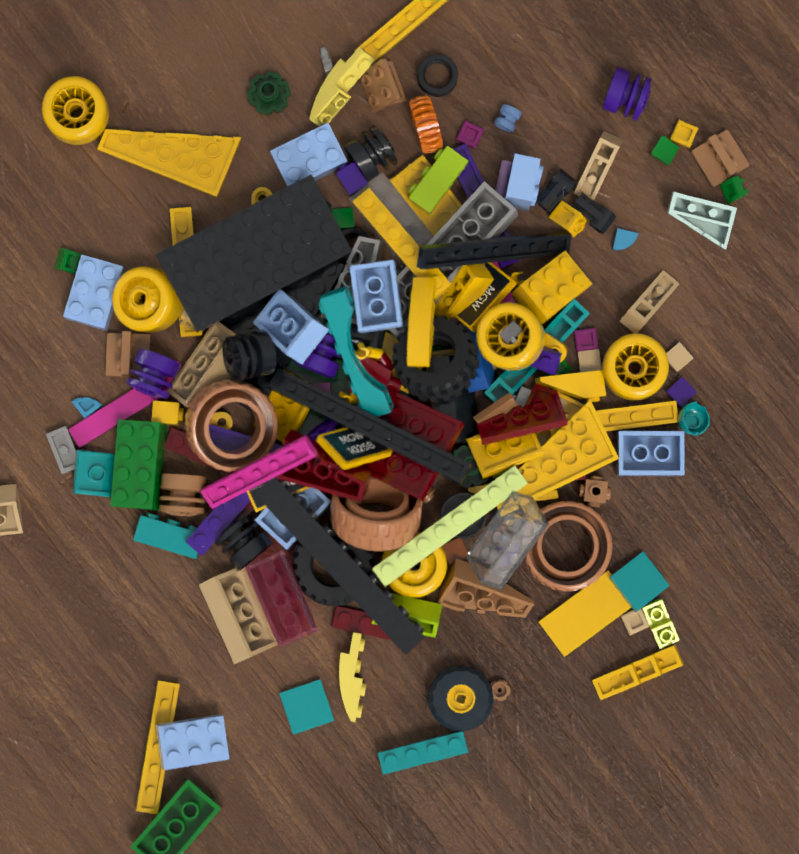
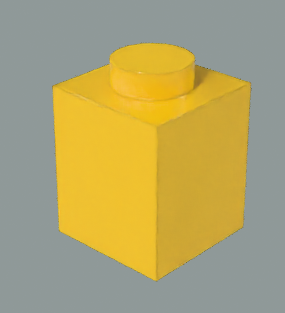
[151,401,184,426]

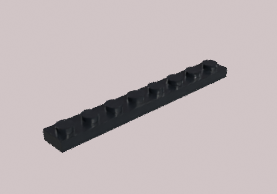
[417,231,572,270]

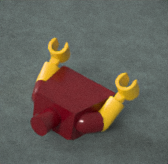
[339,342,402,404]

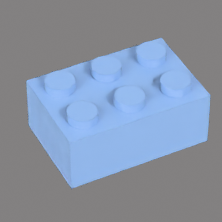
[270,123,347,186]
[505,154,543,212]
[63,255,126,331]
[350,260,404,333]
[253,289,329,364]
[617,431,685,476]
[255,488,331,550]
[155,714,229,770]

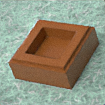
[442,538,470,565]

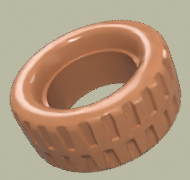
[184,379,278,472]
[330,477,422,551]
[521,501,613,591]

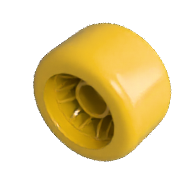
[42,76,109,145]
[112,266,183,333]
[476,303,545,371]
[602,333,669,401]
[382,532,447,598]

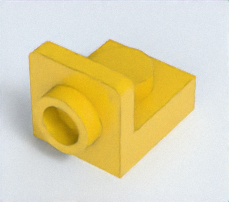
[549,201,587,237]

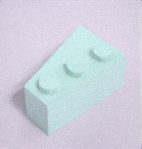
[667,192,737,250]

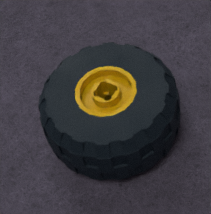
[428,666,494,731]

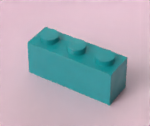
[133,513,199,559]

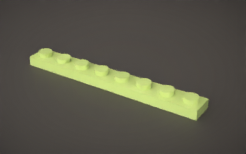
[372,466,528,586]

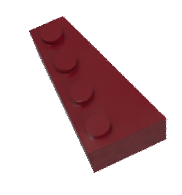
[277,429,371,502]

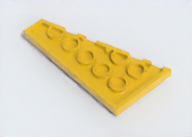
[97,129,242,198]
[496,400,619,516]

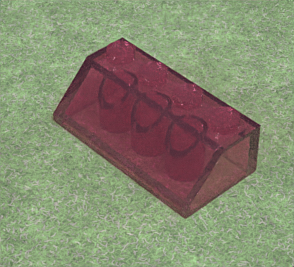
[245,550,318,648]

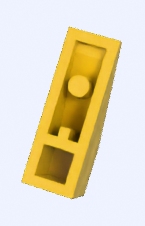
[434,264,494,320]
[535,370,606,402]

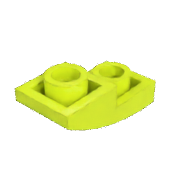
[642,598,680,649]

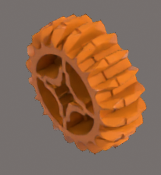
[409,95,443,154]

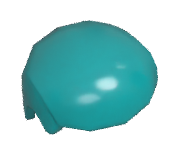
[677,401,710,436]

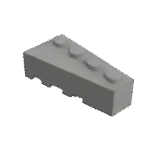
[320,236,383,324]

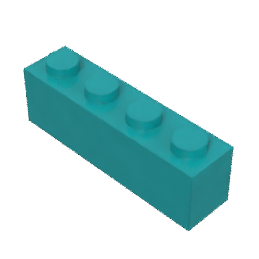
[378,731,468,775]

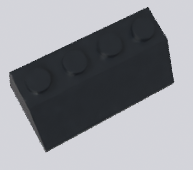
[428,355,479,445]

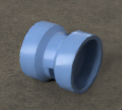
[494,104,522,133]

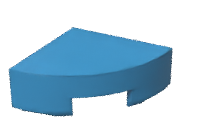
[612,228,638,251]
[72,397,102,419]

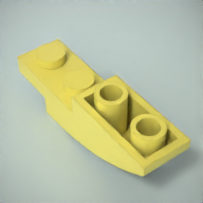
[309,47,375,127]
[339,632,366,722]

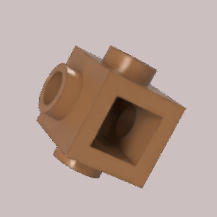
[579,476,611,508]

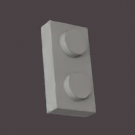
[46,426,76,475]

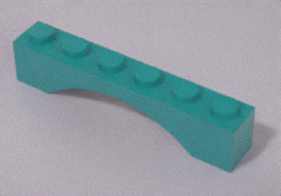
[319,286,394,417]
[483,299,590,403]

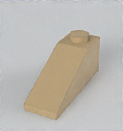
[574,131,623,201]
[620,270,679,334]

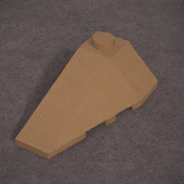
[437,558,534,618]

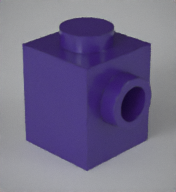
[336,162,369,198]

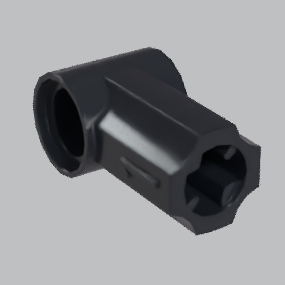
[536,168,578,213]
[572,193,616,234]
[351,323,386,349]

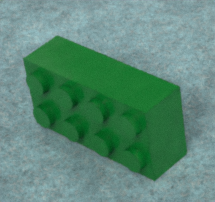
[110,419,167,511]
[131,778,223,854]

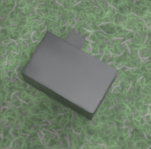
[499,321,523,344]
[513,386,532,407]

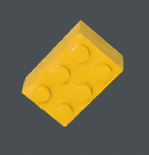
[511,251,592,324]

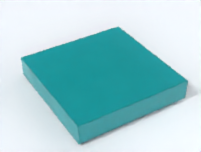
[72,450,115,497]
[609,551,670,612]
[279,679,335,735]

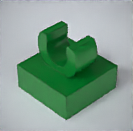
[720,176,749,204]

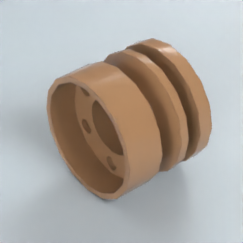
[159,474,207,517]

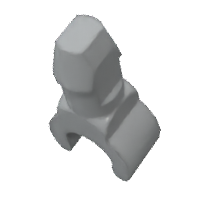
[320,47,333,76]

